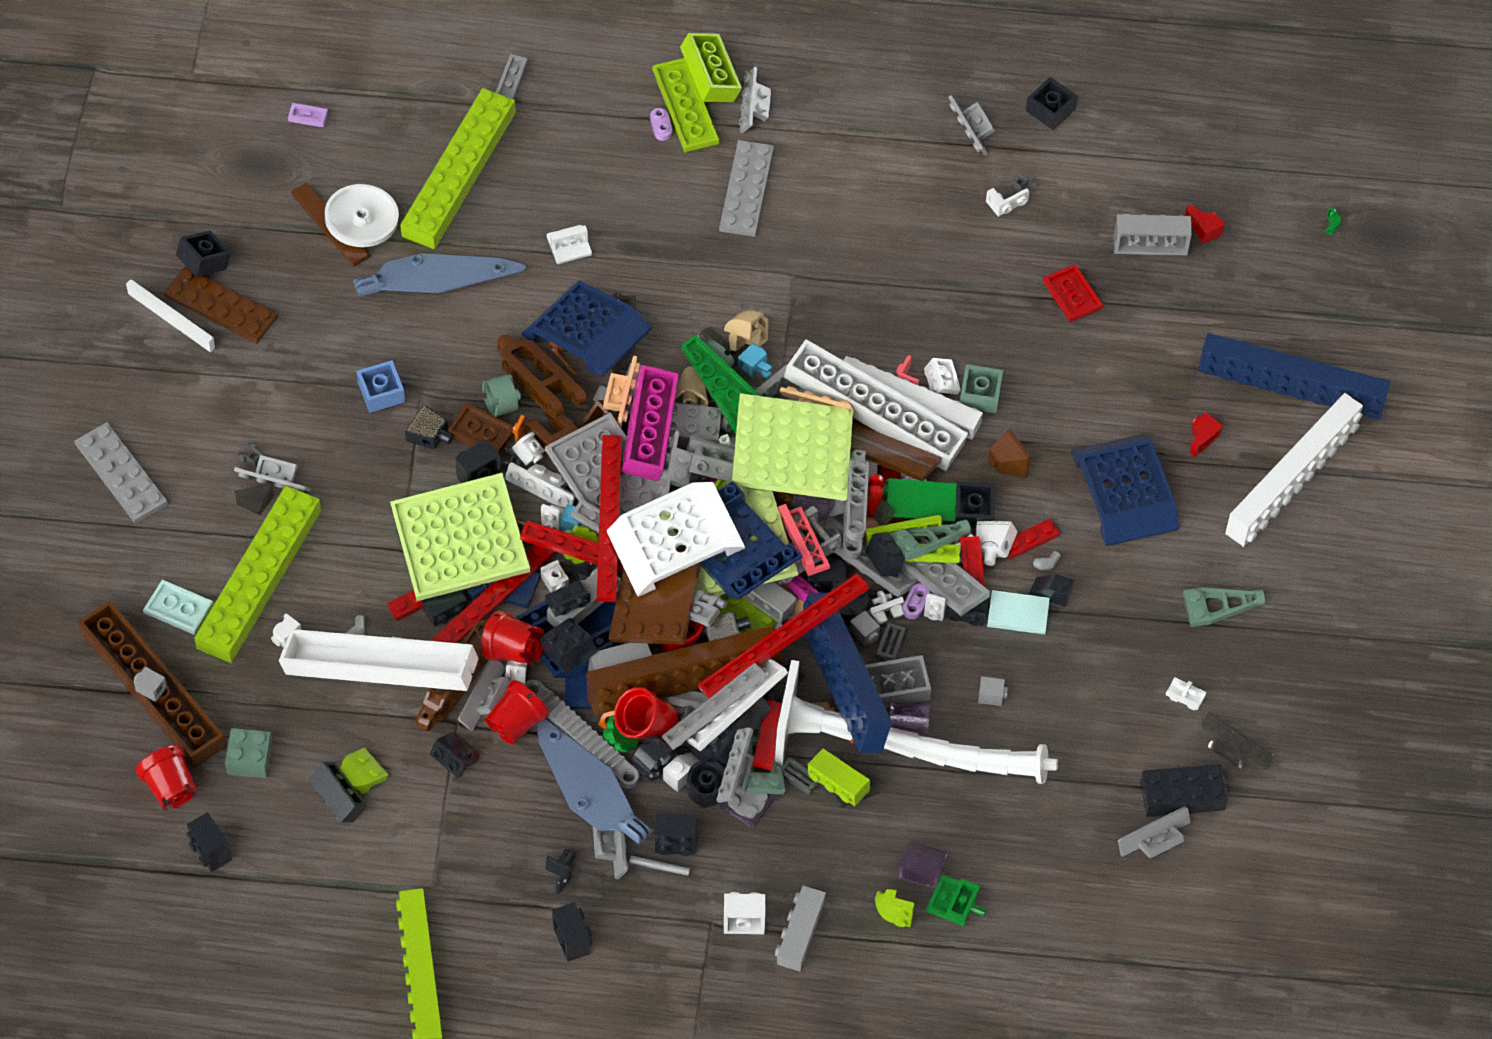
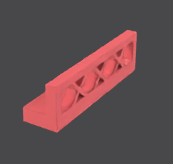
[779,504,830,576]

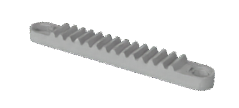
[524,679,639,789]

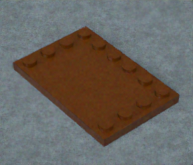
[608,545,702,644]

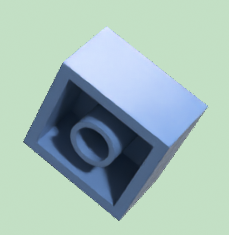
[356,360,405,413]

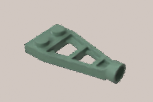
[889,520,971,561]
[1183,587,1265,627]
[745,723,786,794]

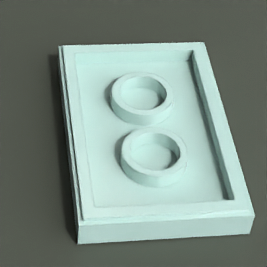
[143,580,214,635]
[987,590,1050,635]

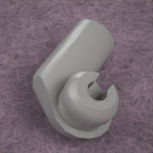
[1033,551,1061,570]
[345,615,365,635]

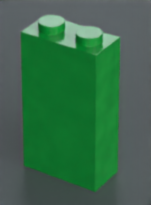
[881,478,957,524]

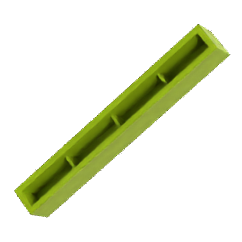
[396,888,442,1039]

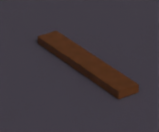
[291,182,369,267]

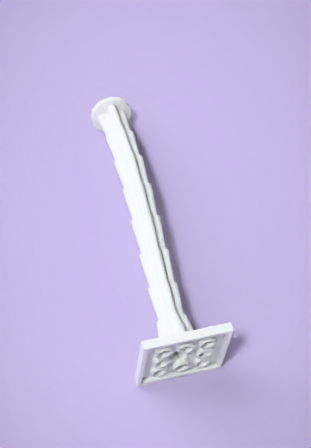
[775,660,1058,784]

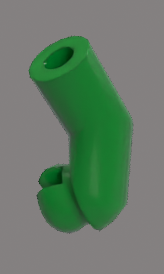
[1325,208,1341,235]

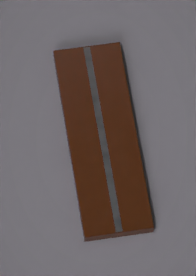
[850,422,941,481]

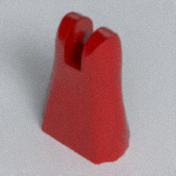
[866,474,884,519]

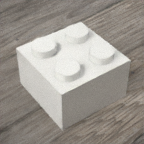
[724,892,765,934]

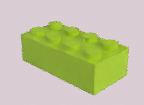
[680,33,742,102]

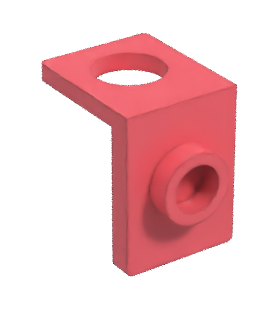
[896,355,919,386]

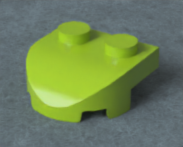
[340,748,388,794]
[875,889,914,927]

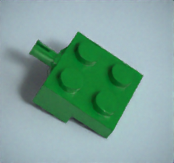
[926,875,986,927]

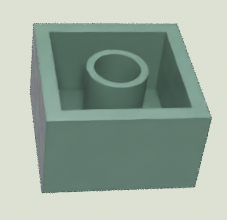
[960,364,1003,413]
[225,728,273,778]

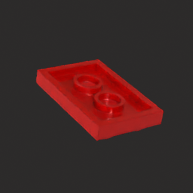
[1043,264,1103,322]

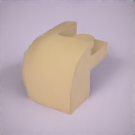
[724,310,768,351]

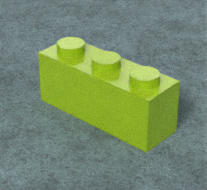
[808,749,870,806]

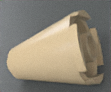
[674,366,709,407]

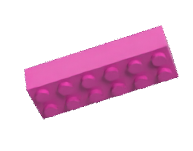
[621,365,679,481]

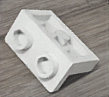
[924,358,961,395]

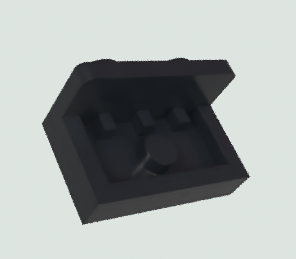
[430,733,479,778]

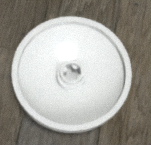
[325,184,399,247]

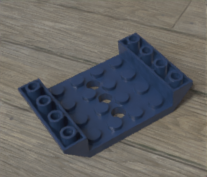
[521,280,652,377]
[1071,434,1179,546]
[674,481,802,599]

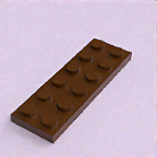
[164,266,278,344]

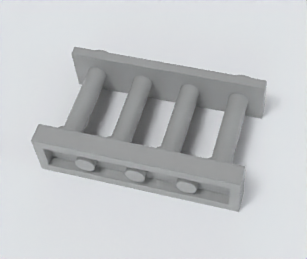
[686,436,735,482]
[777,506,842,586]

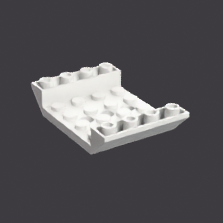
[607,482,745,597]

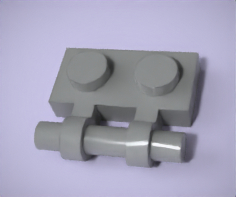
[690,590,727,627]

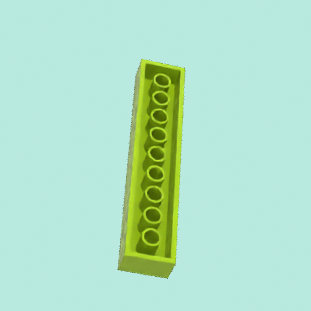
[401,88,516,250]
[194,486,321,663]

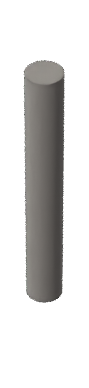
[629,855,690,876]

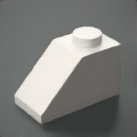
[663,753,700,792]

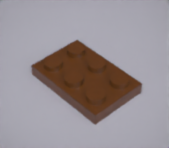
[447,403,514,454]

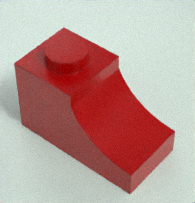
[1184,205,1224,244]
[1190,412,1223,457]

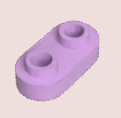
[650,108,672,141]
[903,583,930,619]

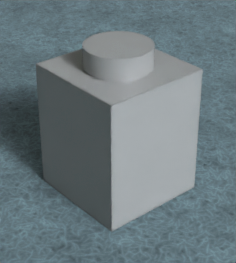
[849,611,880,646]
[134,667,167,702]
[978,677,1008,706]

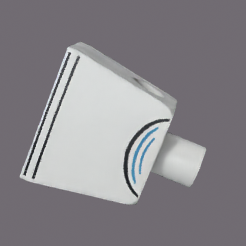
[976,521,1017,566]

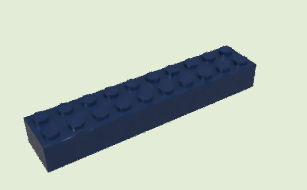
[1198,333,1391,420]
[803,593,892,754]

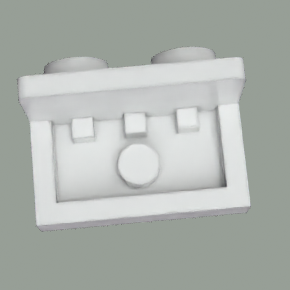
[547,225,592,264]

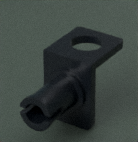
[545,849,575,894]

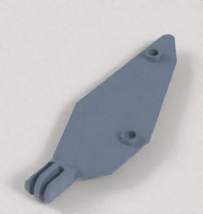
[353,253,526,297]
[537,719,653,845]

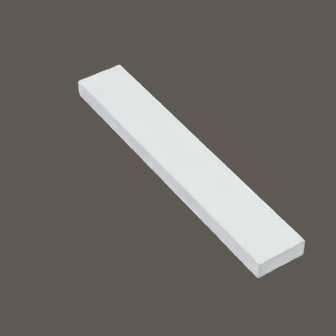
[126,280,215,352]

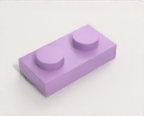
[288,103,328,127]

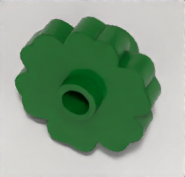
[603,715,639,753]

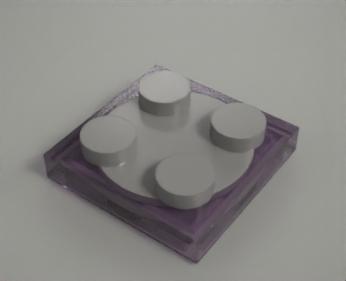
[720,790,775,828]

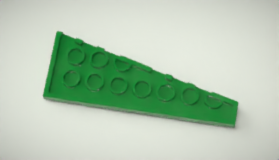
[681,334,760,434]

